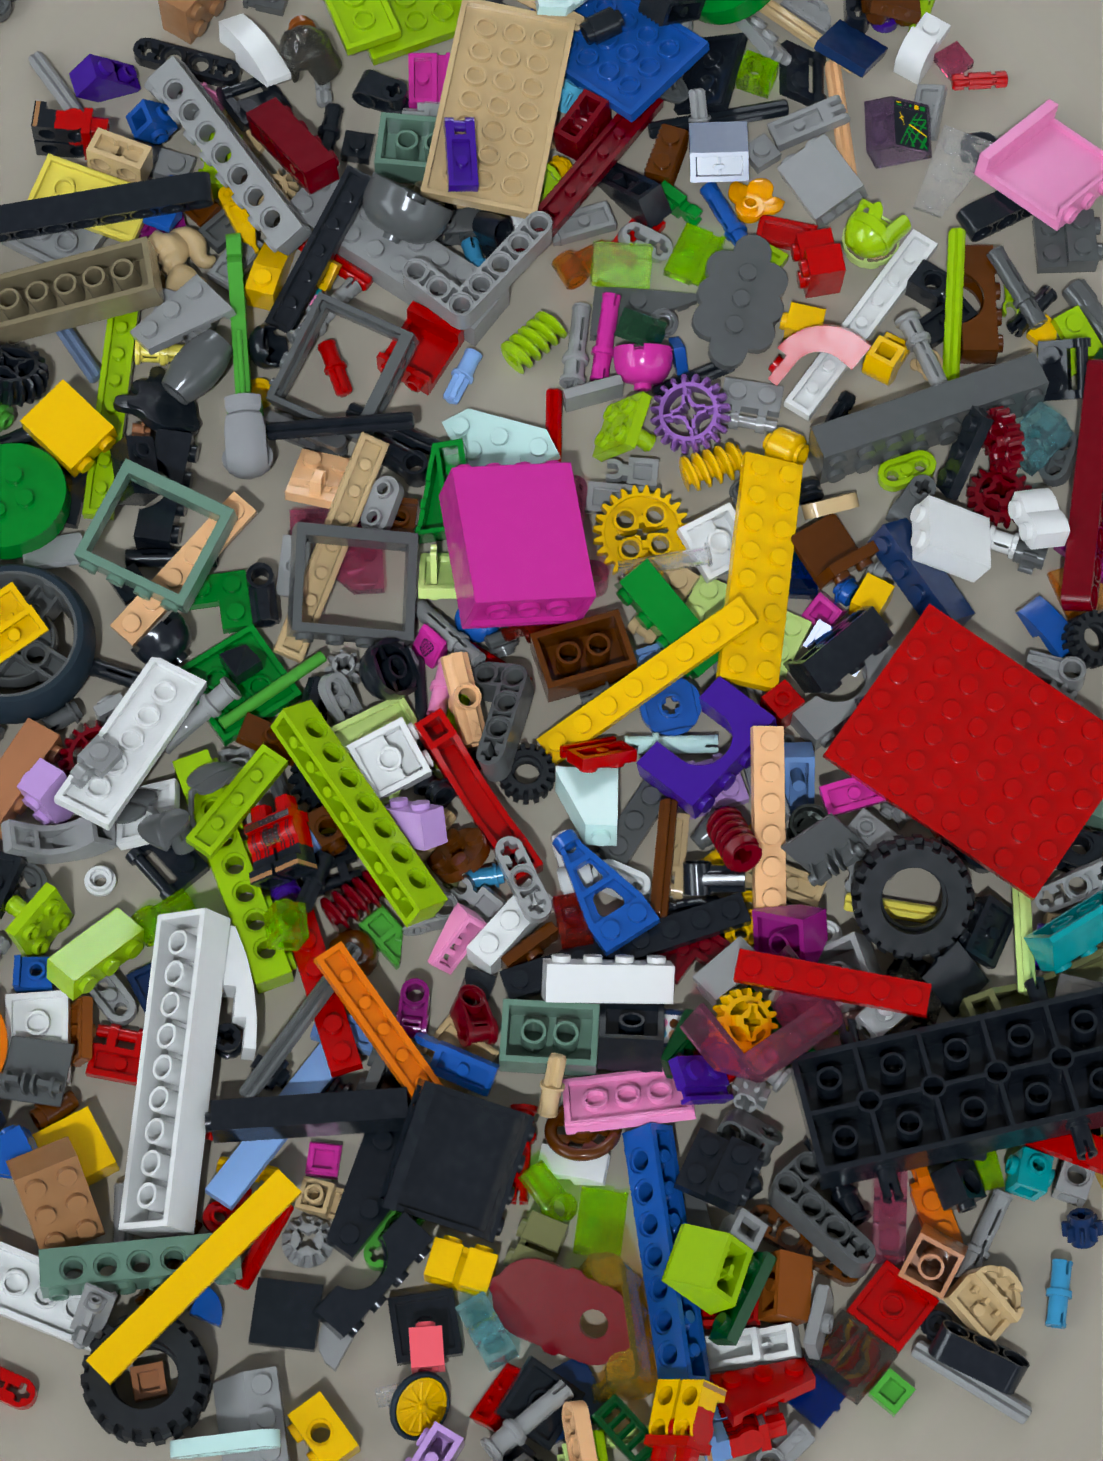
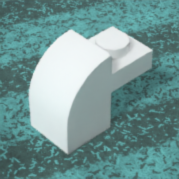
[893,12,951,85]

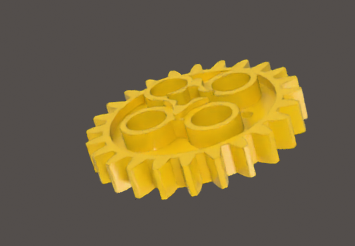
[592,485,688,577]

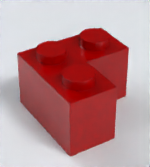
[790,228,846,298]

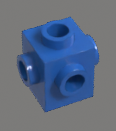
[126,99,178,145]

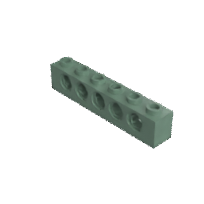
[38,1233,243,1301]

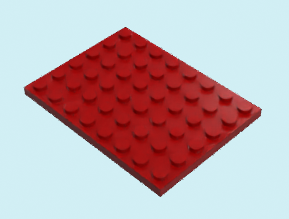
[823,603,1103,901]

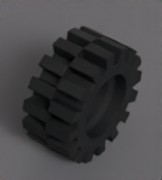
[1061,610,1103,669]
[500,744,555,805]

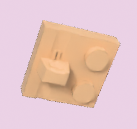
[285,448,350,509]

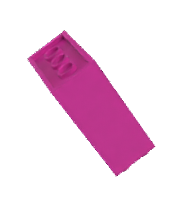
[439,460,596,629]

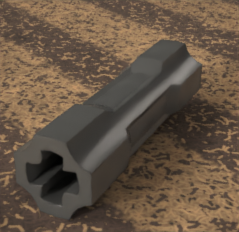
[1062,279,1103,345]

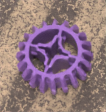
[650,374,731,455]

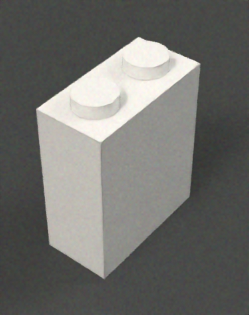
[910,495,991,583]

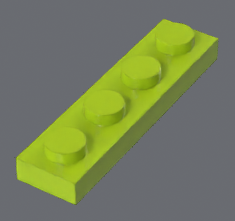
[185,744,288,860]

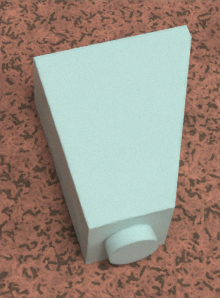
[555,766,618,846]

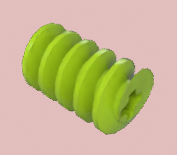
[500,311,567,374]

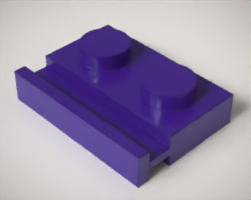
[668,1055,734,1105]

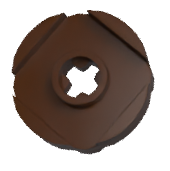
[427,828,490,883]

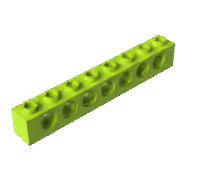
[270,700,448,927]
[172,749,297,994]

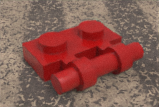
[85,1023,143,1086]

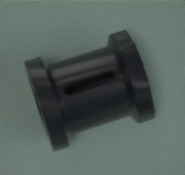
[215,1023,242,1060]

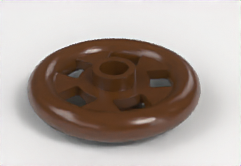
[544,1104,622,1161]

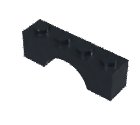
[133,428,199,549]
[311,1212,433,1340]

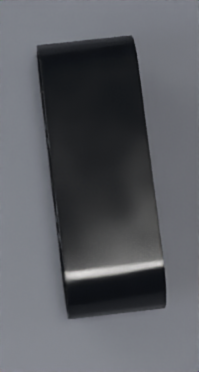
[956,190,1032,242]
[928,1320,1030,1395]

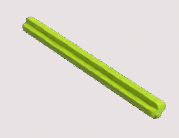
[943,228,966,381]

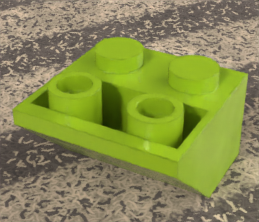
[661,1223,754,1315]

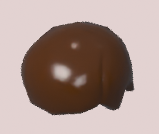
[328,928,378,977]

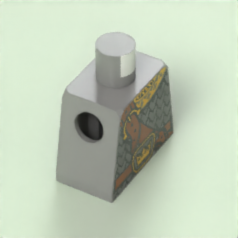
[848,1007,914,1041]

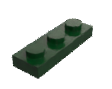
[708,1251,777,1346]

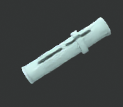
[624,733,718,754]

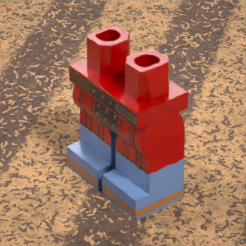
[704,1401,788,1461]

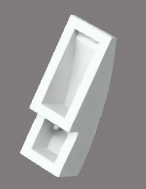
[219,13,291,87]
[705,1322,803,1372]

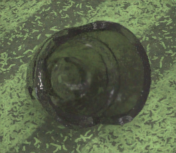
[279,25,342,85]

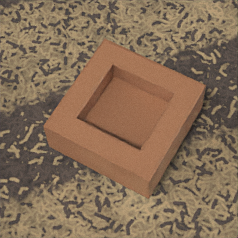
[129,1361,169,1403]

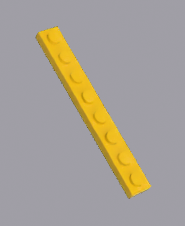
[537,596,759,766]

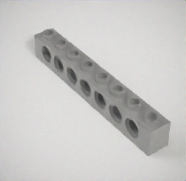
[147,55,312,256]

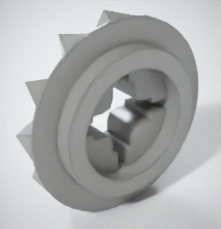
[282,1215,333,1268]

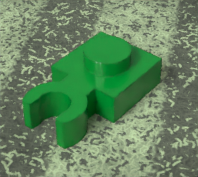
[661,180,703,228]

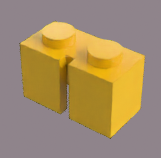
[424,1235,499,1300]

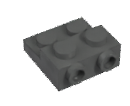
[1032,209,1103,274]

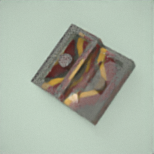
[802,1309,898,1405]

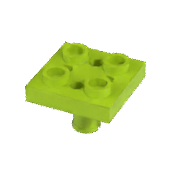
[592,391,656,462]
[5,882,74,957]

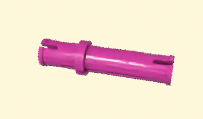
[590,292,621,381]

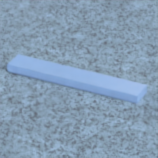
[205,1042,336,1211]

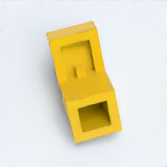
[861,332,910,386]

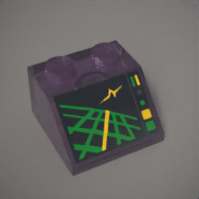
[864,96,932,169]

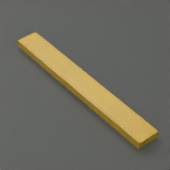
[86,1169,302,1385]

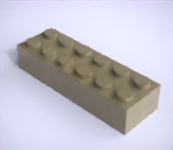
[0,236,164,345]

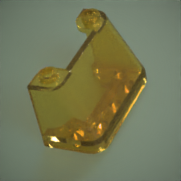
[579,1252,658,1404]

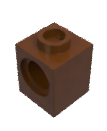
[307,805,349,856]

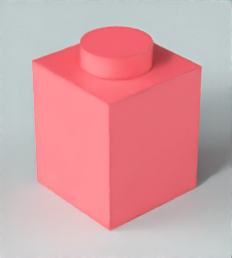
[408,1321,446,1374]

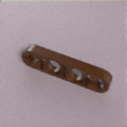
[748,1204,860,1287]

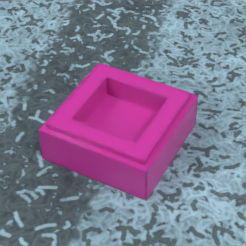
[305,1142,343,1180]

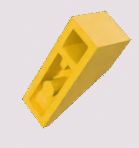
[244,242,297,311]

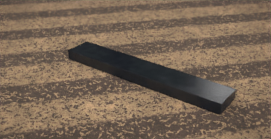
[265,165,371,334]

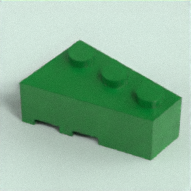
[415,439,468,544]

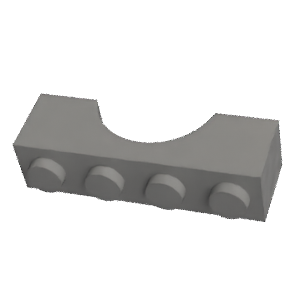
[790,643,896,752]

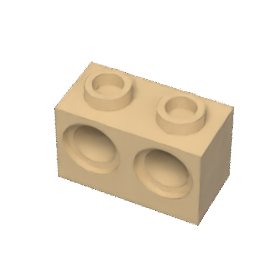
[86,127,153,183]

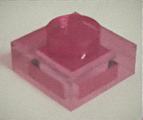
[933,41,974,81]

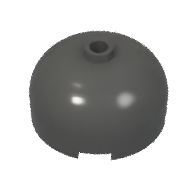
[363,172,453,245]

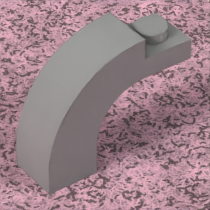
[1,817,117,864]

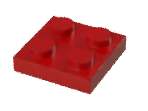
[846,1260,939,1354]

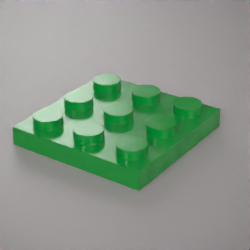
[180,623,303,746]

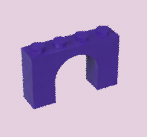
[636,676,777,819]

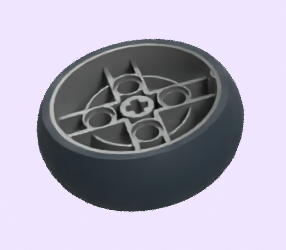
[0,564,96,724]

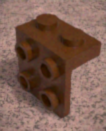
[791,514,880,590]

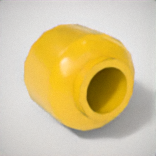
[763,427,809,465]

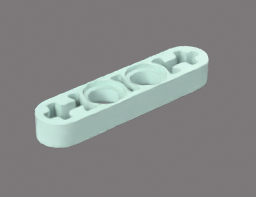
[170,1429,281,1459]

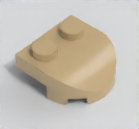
[943,1265,1024,1341]

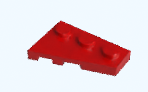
[710,1357,816,1427]

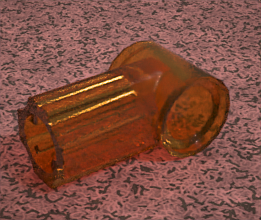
[551,239,615,290]

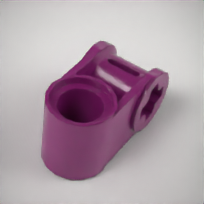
[396,978,430,1038]

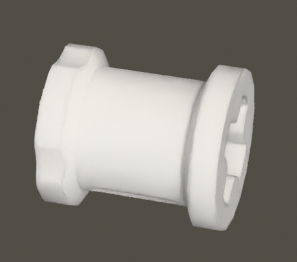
[990,525,1020,559]

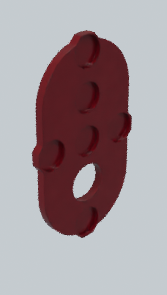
[489,1257,639,1365]

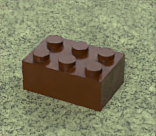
[530,609,637,703]

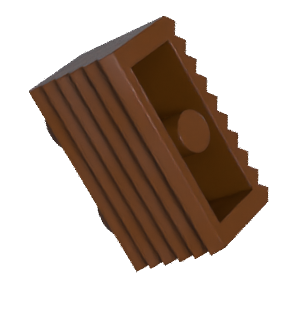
[644,124,689,187]

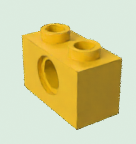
[286,1391,360,1461]

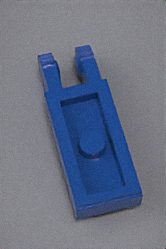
[414,1032,500,1097]

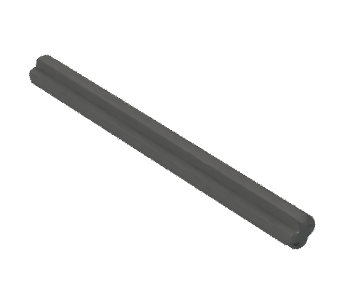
[239,942,362,1098]

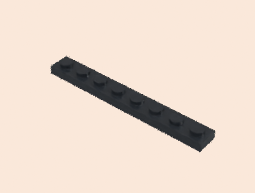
[499,892,751,1000]

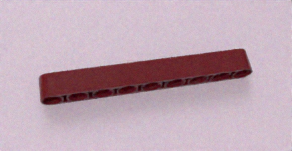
[1061,359,1103,611]

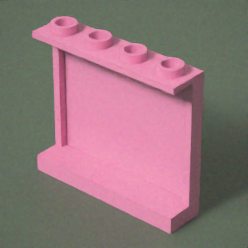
[974,99,1103,231]

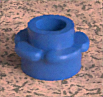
[833,578,859,606]

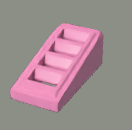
[427,903,487,975]

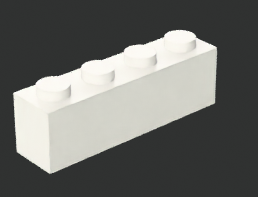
[541,953,675,1004]

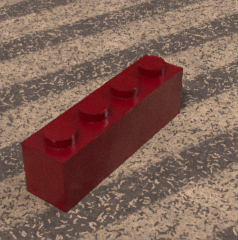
[246,97,340,195]

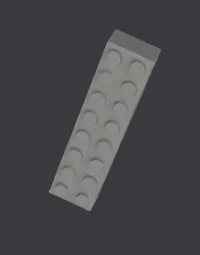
[290,180,509,347]

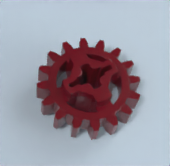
[982,406,1025,473]
[966,465,1032,529]

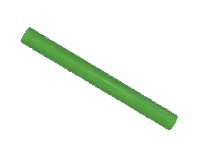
[218,651,327,729]

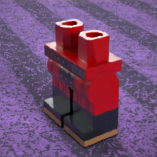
[31,101,110,160]
[244,794,318,890]

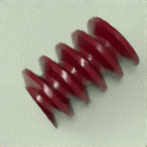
[706,806,762,872]
[320,870,387,933]

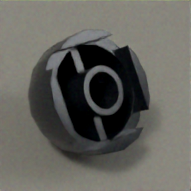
[131,612,192,666]
[359,637,421,701]

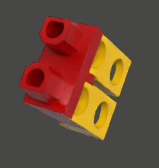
[643,1379,727,1461]

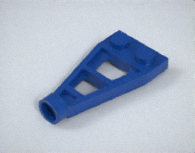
[552,829,660,957]

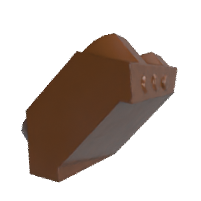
[861,0,921,26]

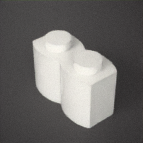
[1008,488,1070,550]

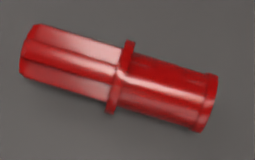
[317,339,352,398]

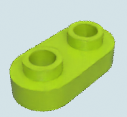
[877,450,936,492]

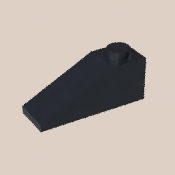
[597,163,672,228]

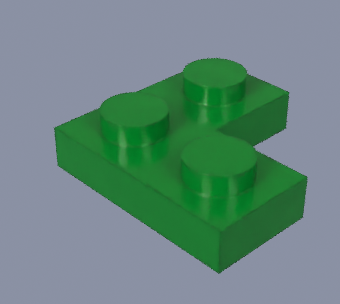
[189,570,253,634]

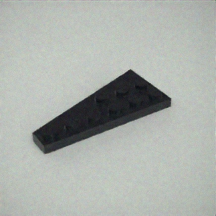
[326,1068,411,1262]

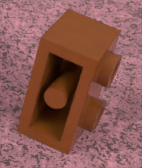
[758,1249,813,1326]

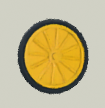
[389,1371,450,1441]

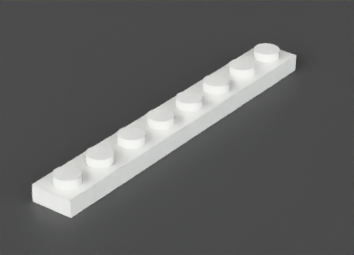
[784,229,938,422]

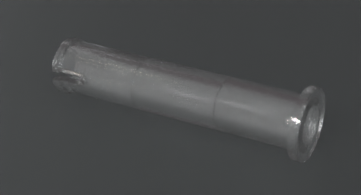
[618,543,713,579]

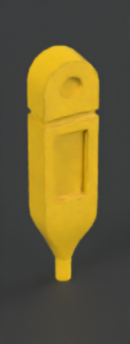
[218,186,260,254]

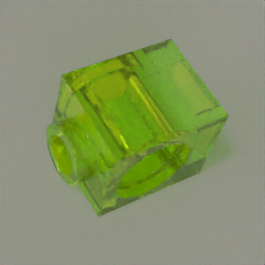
[736,50,779,99]
[264,899,309,951]

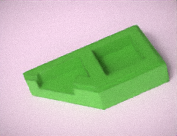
[358,905,403,970]

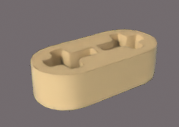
[801,492,859,520]

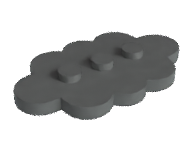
[691,234,788,370]

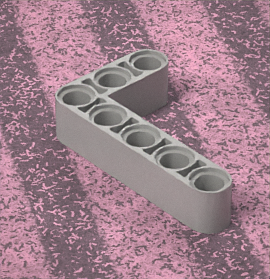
[402,211,552,330]

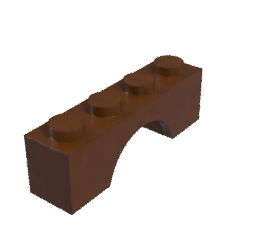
[960,245,1004,364]

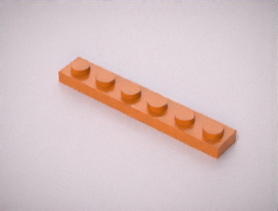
[313,941,443,1100]

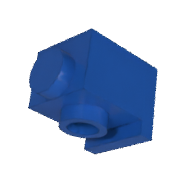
[12,955,56,993]

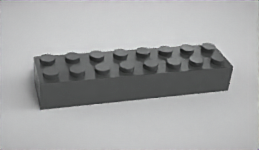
[808,352,1049,484]

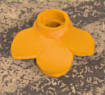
[728,178,785,223]

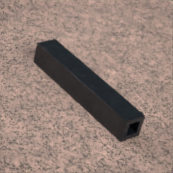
[205,1087,408,1143]

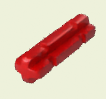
[951,71,1008,91]

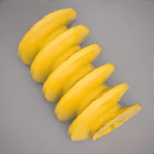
[679,442,743,492]

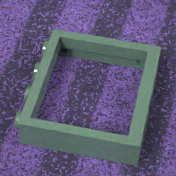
[74,459,238,614]

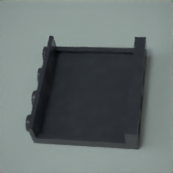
[377,1078,536,1243]

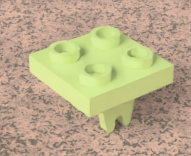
[418,544,457,600]

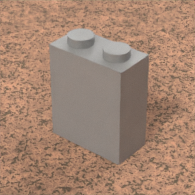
[777,133,868,229]

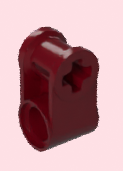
[449,984,499,1047]

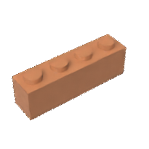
[0,718,64,840]

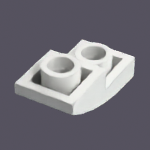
[536,1143,611,1186]

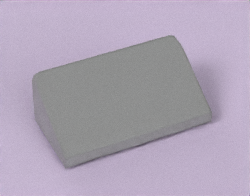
[22,532,82,570]

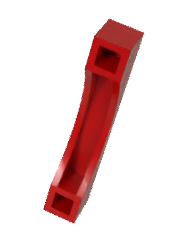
[414,708,543,886]

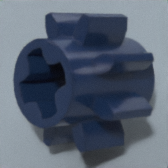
[1061,1208,1103,1249]

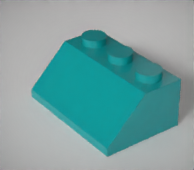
[1024,890,1103,974]

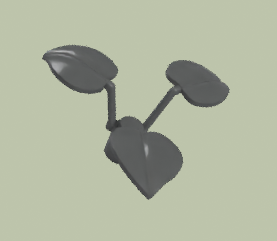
[115,762,242,855]

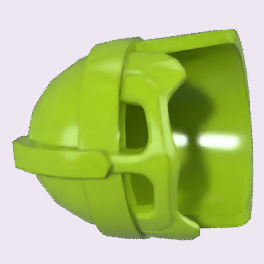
[845,198,911,259]

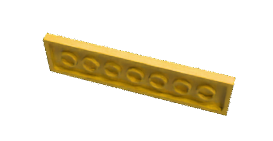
[716,451,803,692]

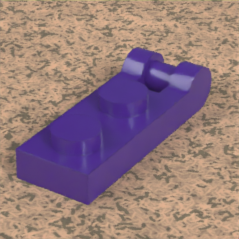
[444,117,479,192]

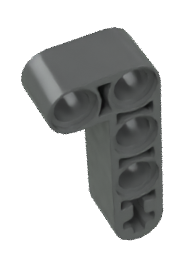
[472,662,534,782]
[768,1151,876,1278]

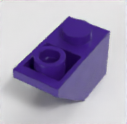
[69,54,141,103]

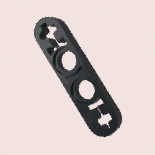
[133,37,241,87]

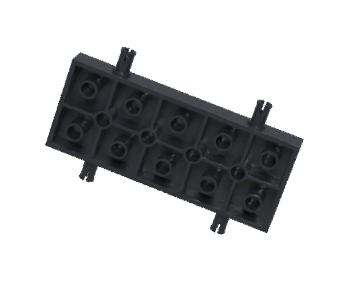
[790,977,1103,1204]

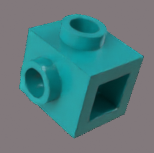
[1004,1146,1055,1201]

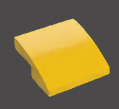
[0,582,49,664]

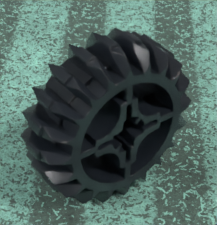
[0,342,49,408]

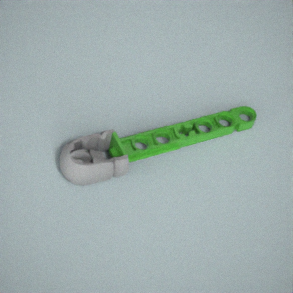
[222,233,274,480]

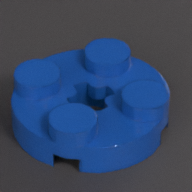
[639,677,702,736]

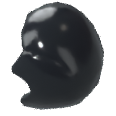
[248,325,289,370]

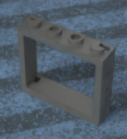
[266,292,419,443]
[287,522,418,648]

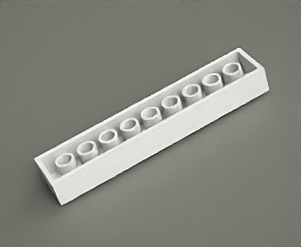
[118,908,231,1238]

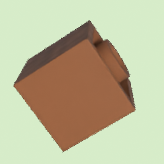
[898,1223,969,1299]

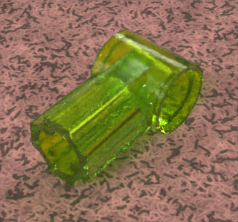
[130,888,197,947]
[518,1160,578,1222]

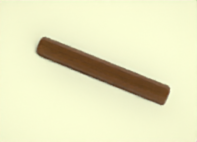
[650,798,678,918]

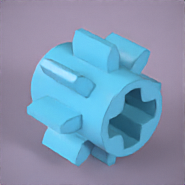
[558,79,584,114]

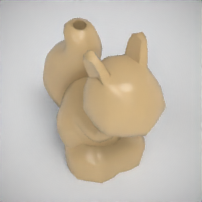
[148,226,216,291]

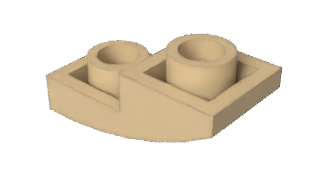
[294,1176,344,1221]

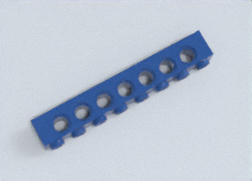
[622,1122,710,1382]

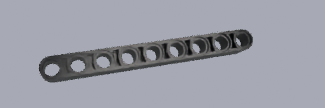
[0,172,214,243]

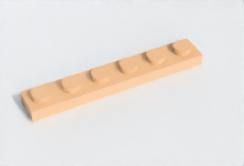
[110,491,257,647]
[750,726,787,909]

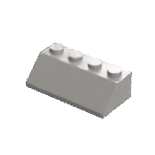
[213,1366,291,1461]

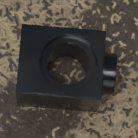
[905,259,947,311]
[930,1160,987,1214]

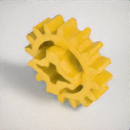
[710,988,778,1059]

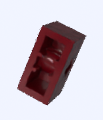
[553,88,612,161]

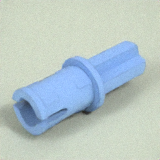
[443,348,482,405]

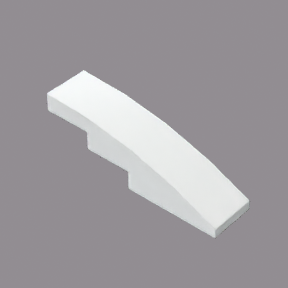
[222,926,257,1060]

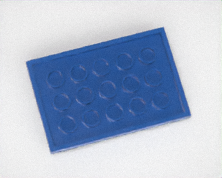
[531,0,710,122]

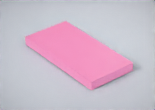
[562,1067,696,1135]

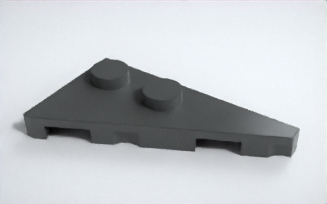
[590,285,697,341]

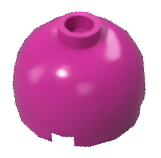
[614,343,673,391]

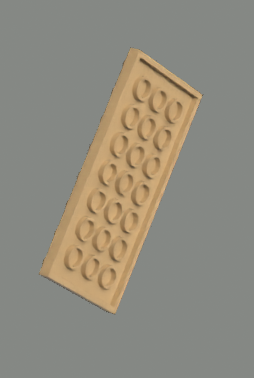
[420,0,576,219]

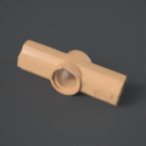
[440,651,485,749]

